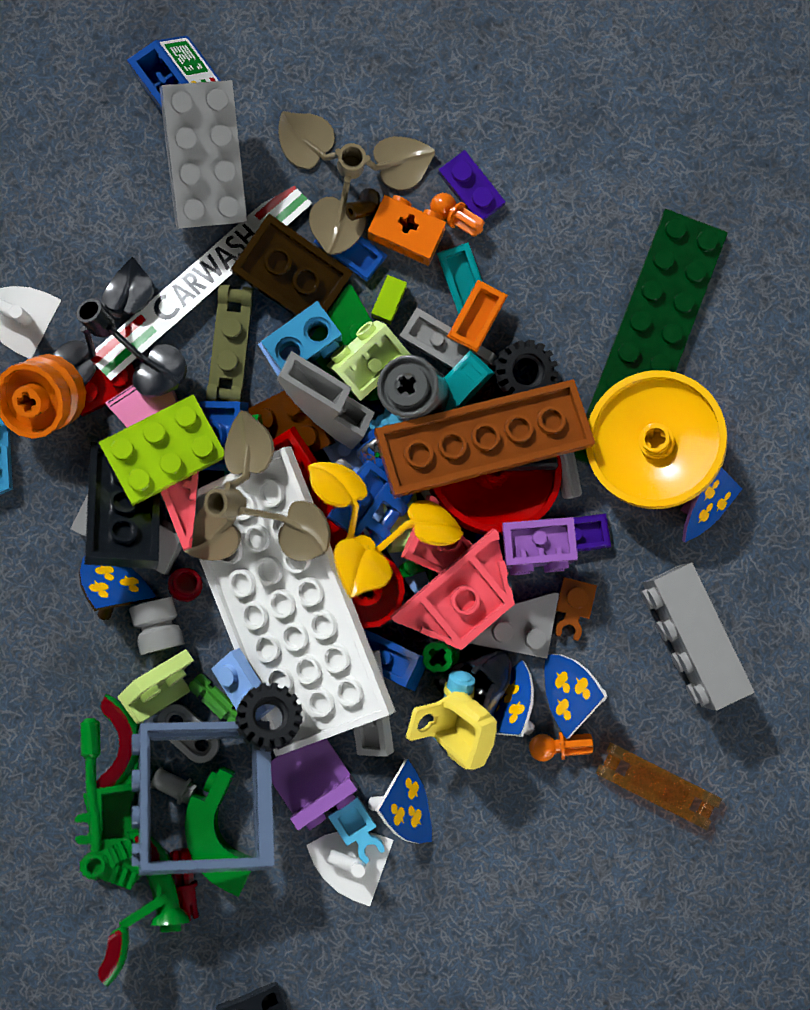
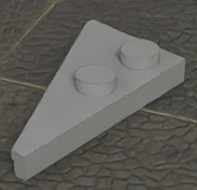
[470,592,559,658]

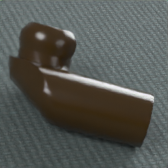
[346,188,381,221]

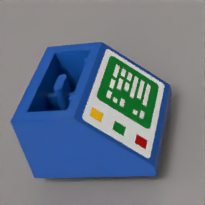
[127,35,221,113]

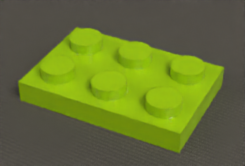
[98,394,224,506]

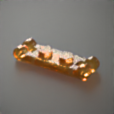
[595,742,722,830]

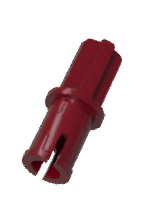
[170,848,199,920]

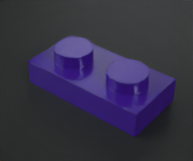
[438,150,506,220]

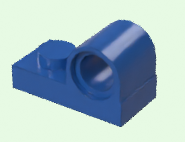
[363,628,426,691]

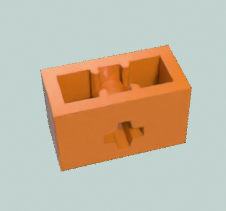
[367,195,446,266]

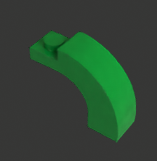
[185,766,253,897]

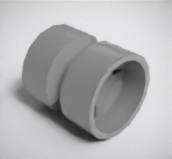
[129,597,185,656]

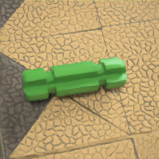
[188,674,237,722]

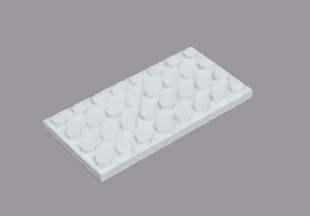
[195,446,396,757]

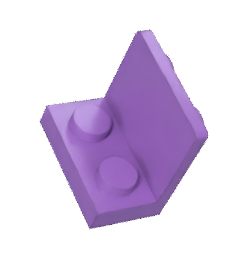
[502,517,578,575]

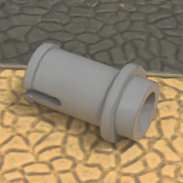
[150,767,197,805]

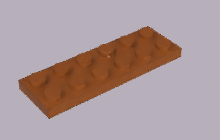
[374,379,595,499]

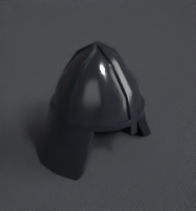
[435,650,512,717]

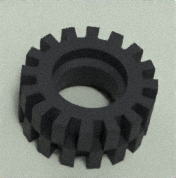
[492,340,558,397]
[235,682,303,752]

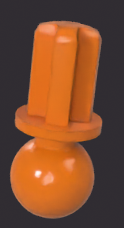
[430,193,485,237]
[529,732,594,762]

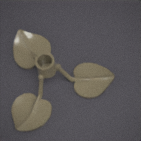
[279,111,435,255]
[183,411,330,561]

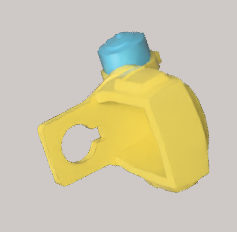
[406,670,497,770]

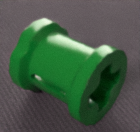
[423,640,461,672]

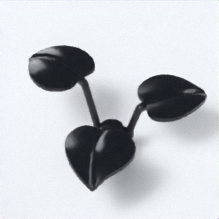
[53,257,187,397]

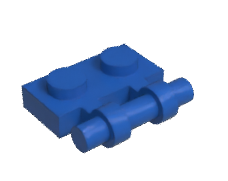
[327,460,413,547]

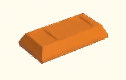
[447,280,508,353]

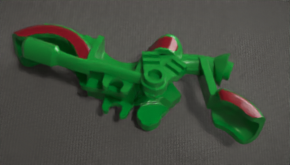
[75,693,191,987]

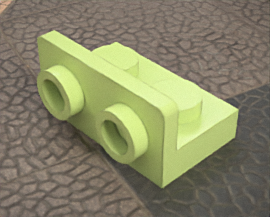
[327,320,411,401]
[117,649,194,725]

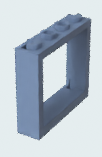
[131,721,274,875]

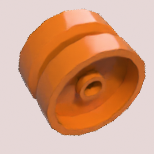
[0,354,86,439]

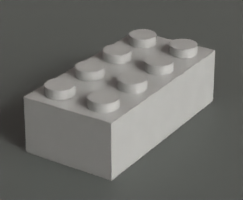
[159,80,247,229]
[641,562,755,711]

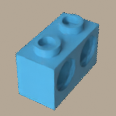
[261,301,343,371]

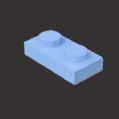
[211,648,276,721]

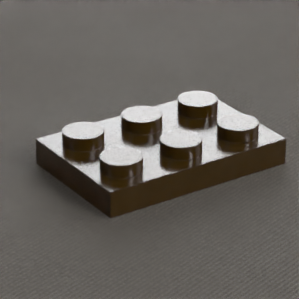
[230,213,353,329]

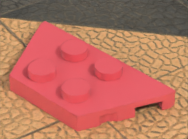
[389,528,515,650]

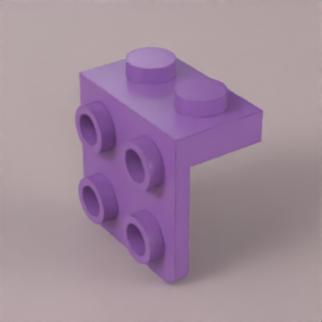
[271,738,358,830]

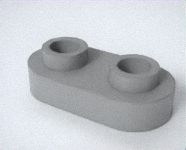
[158,704,220,763]

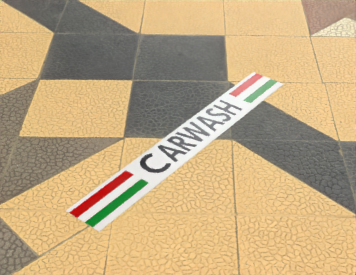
[91,186,312,381]

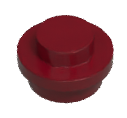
[168,568,203,602]

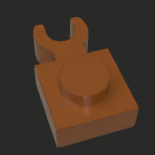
[555,577,597,641]

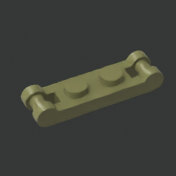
[206,284,254,402]

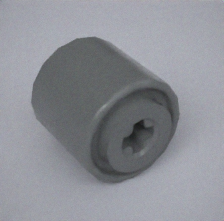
[377,355,449,421]

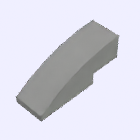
[277,351,375,450]

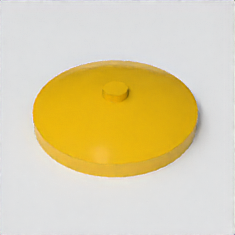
[586,370,728,509]

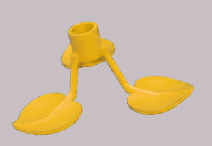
[307,462,463,598]

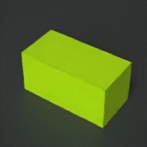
[371,275,407,325]

